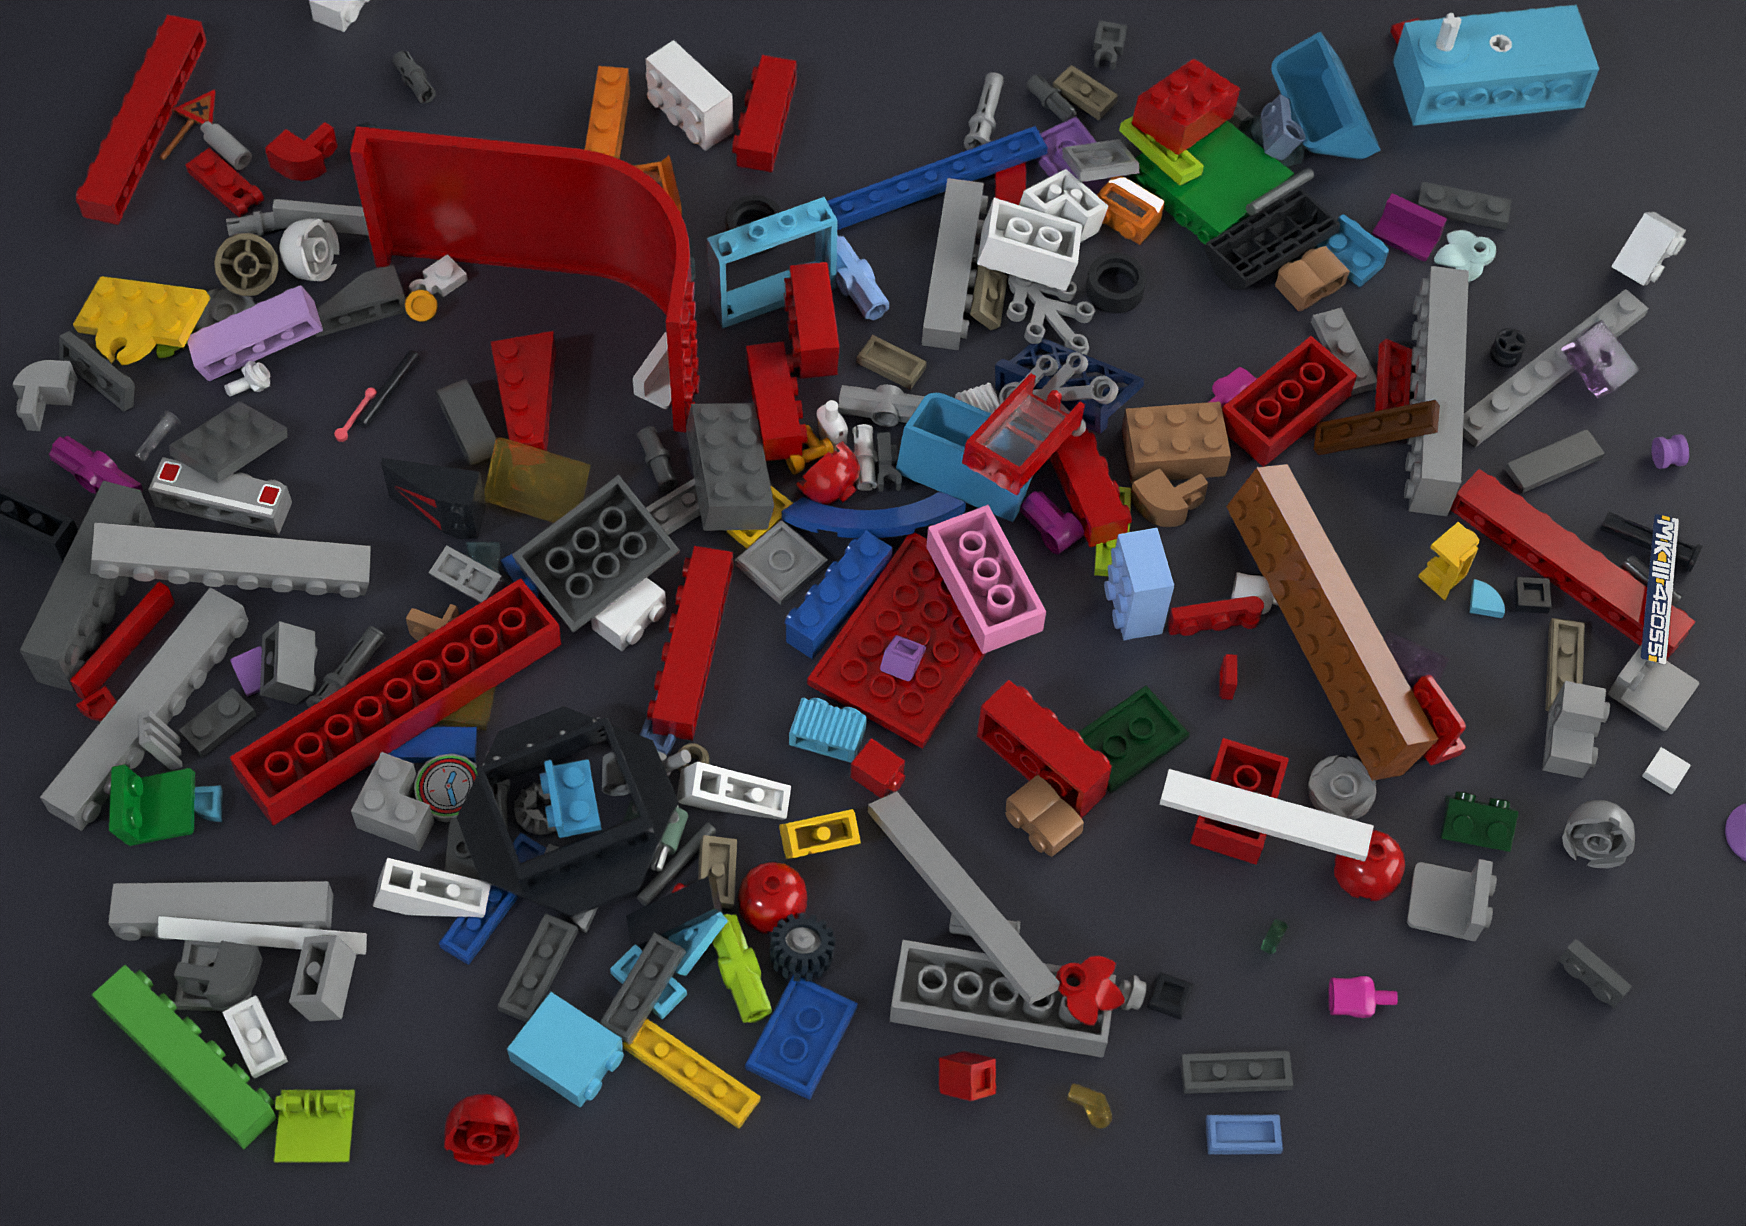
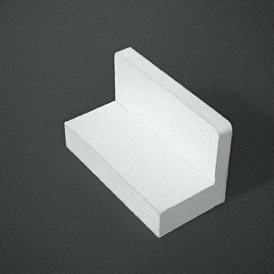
[633,332,672,409]

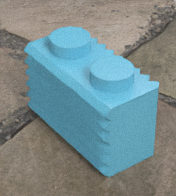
[789,698,867,763]

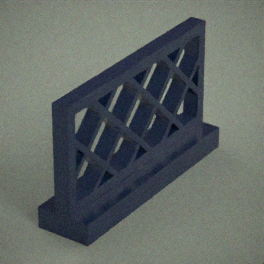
[995,338,1144,434]

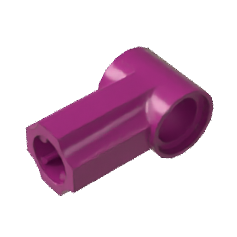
[1020,491,1084,555]

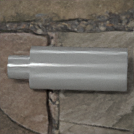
[201,121,252,170]

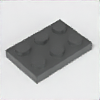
[169,401,287,483]

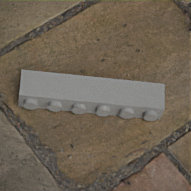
[922,178,988,350]
[108,881,334,941]

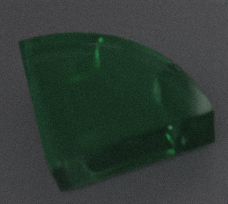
[1261,918,1288,955]

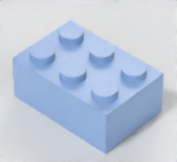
[1104,528,1174,640]

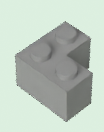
[1542,681,1610,778]
[351,752,435,852]

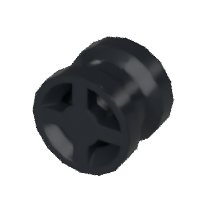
[1490,328,1527,368]

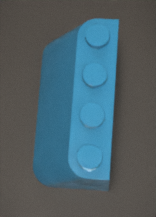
[1271,32,1381,159]
[896,393,1043,522]

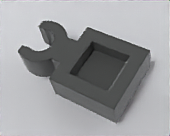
[1093,20,1128,70]

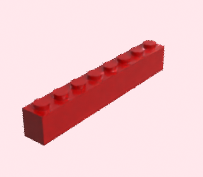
[76,15,207,225]
[1450,469,1696,661]

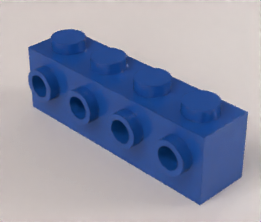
[785,531,892,660]

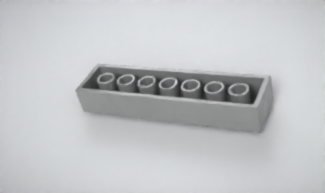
[1404,266,1469,516]

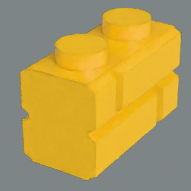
[779,809,860,859]

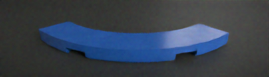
[782,492,965,538]

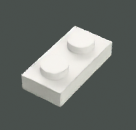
[223,995,288,1079]

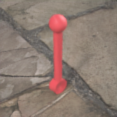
[334,387,377,442]

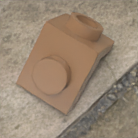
[406,604,460,641]

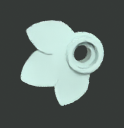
[1434,230,1496,282]

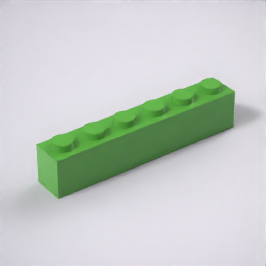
[91,965,277,1149]

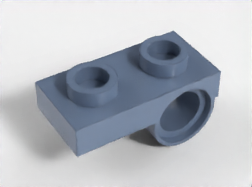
[1261,94,1305,160]

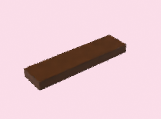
[1314,400,1440,455]

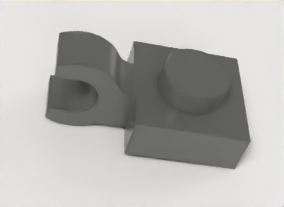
[876,432,902,492]

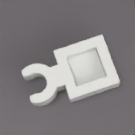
[409,255,468,297]

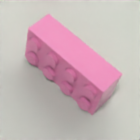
[926,505,1046,654]

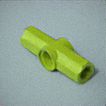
[712,914,772,1023]

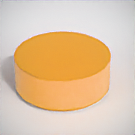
[405,290,438,322]

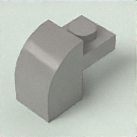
[13,360,78,431]

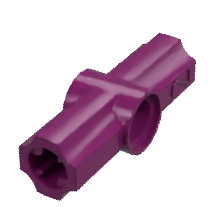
[49,435,143,494]

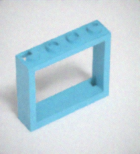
[707,197,838,329]

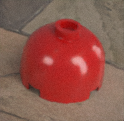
[796,441,860,504]
[1334,830,1405,901]
[738,861,808,934]
[444,1094,519,1165]

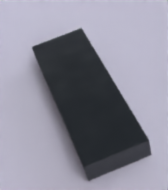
[626,876,722,950]

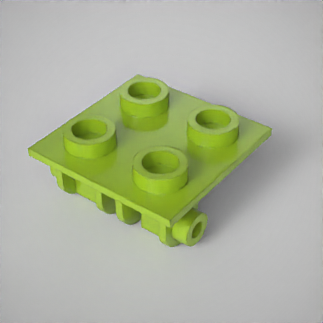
[274,1090,355,1162]

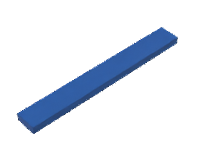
[827,126,1048,230]

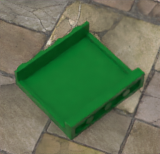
[1128,121,1294,245]

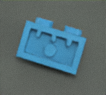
[1315,214,1389,287]
[540,759,601,838]

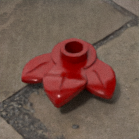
[1056,956,1125,1026]

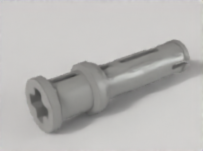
[964,72,1004,150]

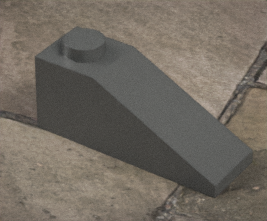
[315,264,406,337]

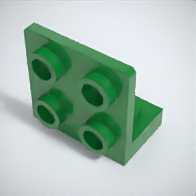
[109,764,195,846]

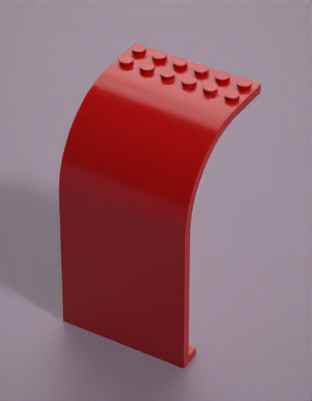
[350,126,700,433]

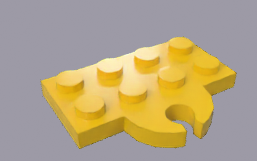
[73,276,210,365]

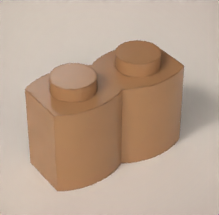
[1275,246,1350,311]
[1005,775,1084,857]

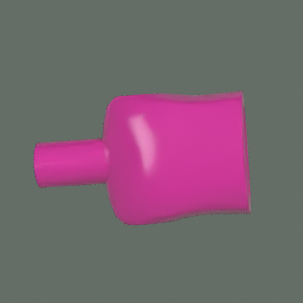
[1207,367,1256,408]
[1328,976,1398,1018]

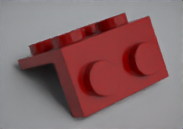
[1411,675,1466,766]

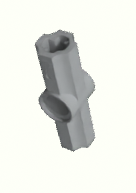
[838,385,925,427]

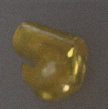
[1067,1083,1112,1129]

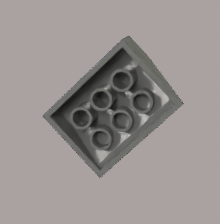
[512,475,680,633]

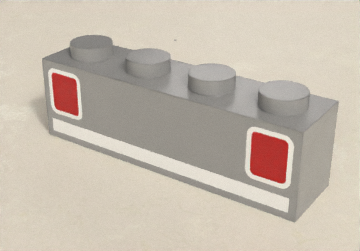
[148,457,292,535]

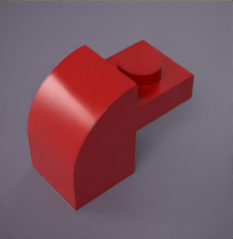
[265,122,338,181]

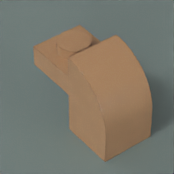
[1131,468,1208,527]

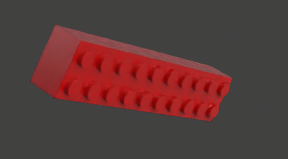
[230,578,561,826]

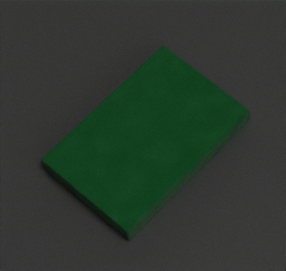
[1078,685,1190,793]

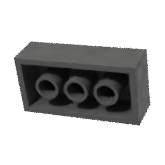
[686,403,774,531]

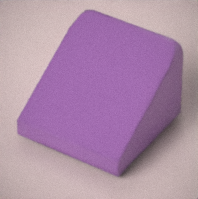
[880,635,926,681]
[230,646,262,697]

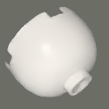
[279,218,339,281]

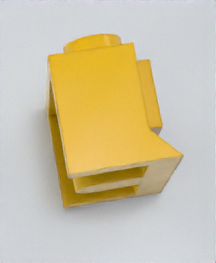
[1418,522,1479,600]

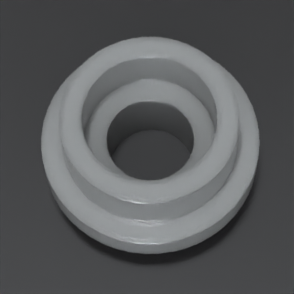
[1119,975,1146,1011]

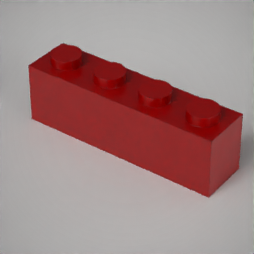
[732,55,797,172]
[746,341,808,461]
[1049,428,1132,547]

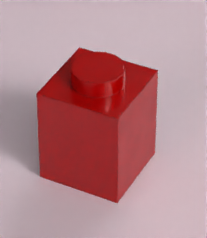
[851,738,906,798]

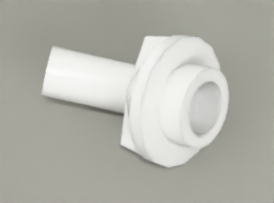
[225,361,271,397]

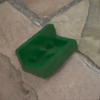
[1440,791,1519,852]

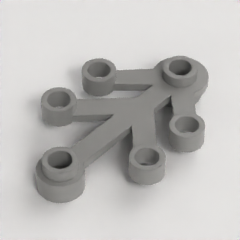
[1007,274,1095,355]
[999,352,1118,439]

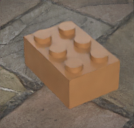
[1121,402,1231,483]

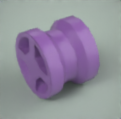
[1652,434,1689,469]

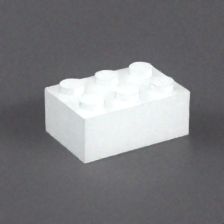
[646,40,733,151]
[977,198,1082,291]

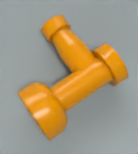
[785,425,834,475]

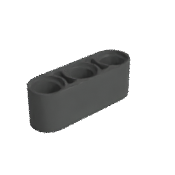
[435,379,501,466]

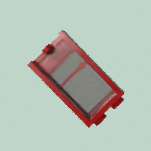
[962,373,1085,495]

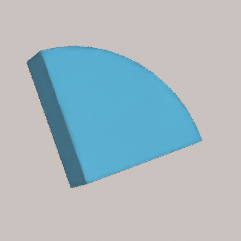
[1469,579,1505,618]
[194,785,223,822]

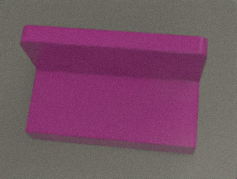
[1372,193,1447,261]

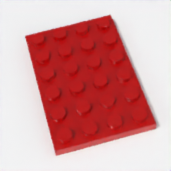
[807,533,986,749]

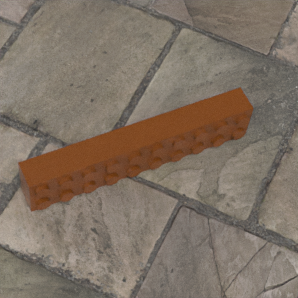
[1226,464,1438,781]

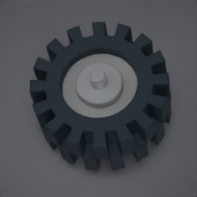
[769,913,835,982]

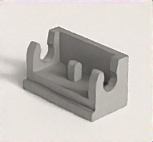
[429,545,508,603]

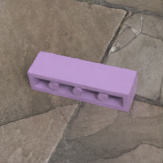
[187,285,323,382]

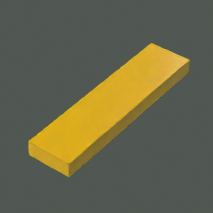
[622,1019,760,1129]

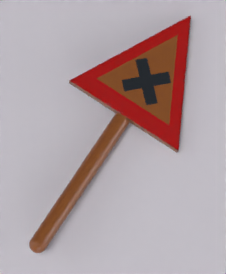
[160,89,216,160]

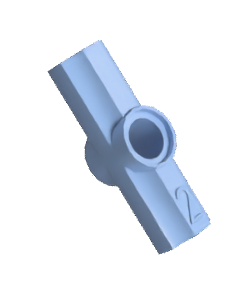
[836,235,889,321]

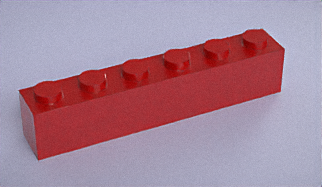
[647,546,733,741]

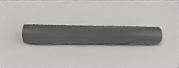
[1246,168,1314,216]
[637,823,717,906]

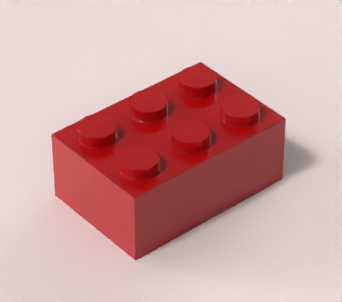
[1131,58,1241,155]
[783,262,839,379]
[1190,738,1289,865]

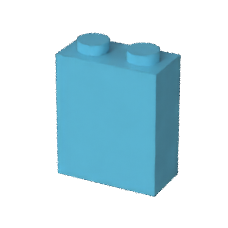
[507,992,624,1108]

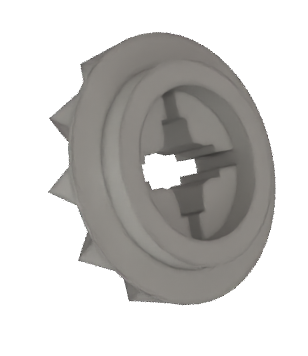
[514,782,556,835]

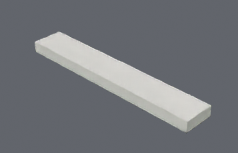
[1160,769,1374,862]

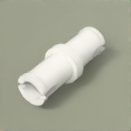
[852,424,878,491]

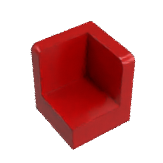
[939,1051,996,1101]

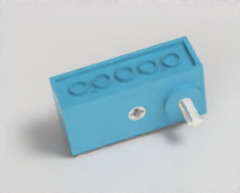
[1393,5,1599,126]

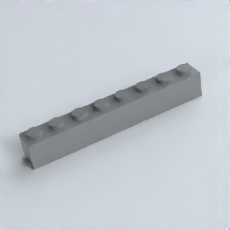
[90,522,371,598]
[40,587,249,831]

